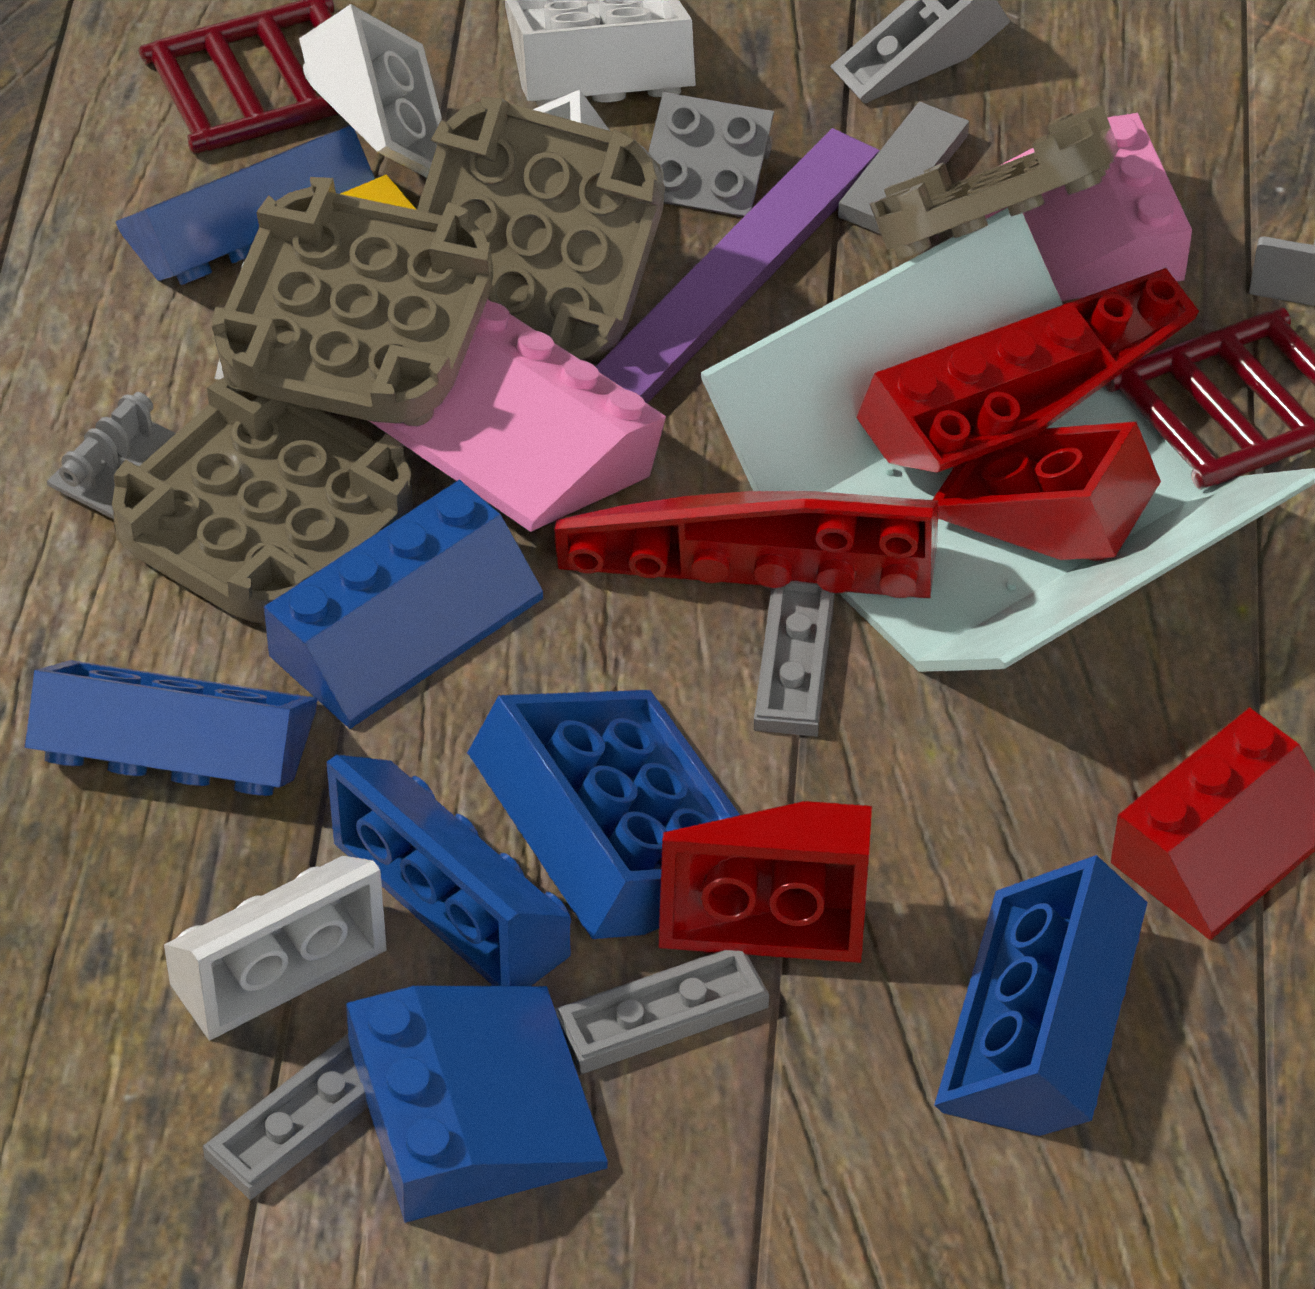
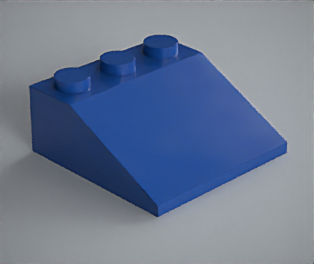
[346,986,608,1223]

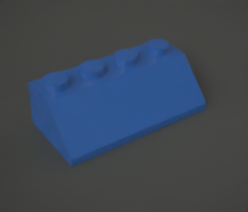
[115,125,375,285]
[264,479,543,729]
[25,660,318,796]
[326,755,571,986]
[934,855,1148,1136]

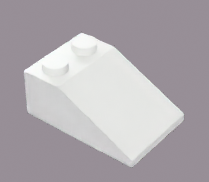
[299,4,442,178]

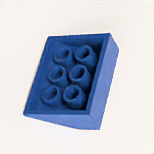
[467,690,740,939]

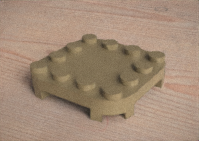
[417,97,665,365]
[869,105,1119,259]
[212,177,494,426]
[112,377,414,630]

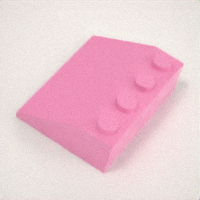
[370,299,666,532]

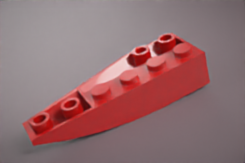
[856,268,1199,473]
[554,491,938,599]

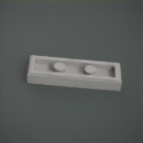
[838,101,969,234]
[754,581,835,737]
[555,950,769,1075]
[203,1034,368,1200]

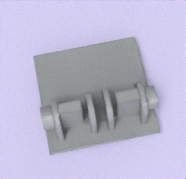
[648,92,774,217]
[47,392,176,519]

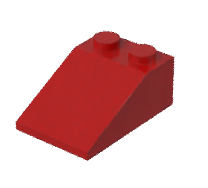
[932,421,1161,561]
[659,801,872,963]

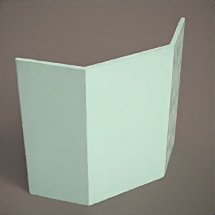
[701,208,1315,672]

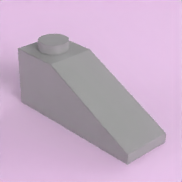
[830,0,1011,104]

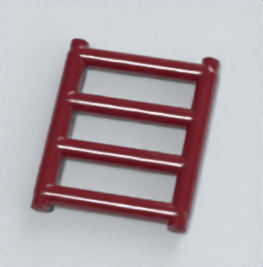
[139,0,339,155]
[1105,307,1315,490]

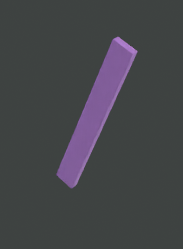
[596,128,880,403]

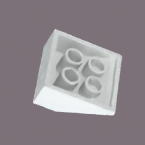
[505,0,696,106]

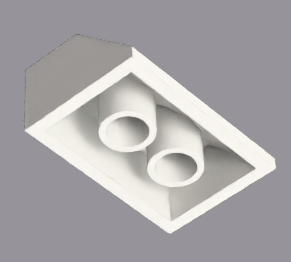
[164,856,387,1041]

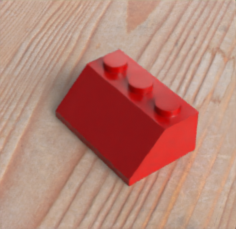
[1110,707,1315,941]

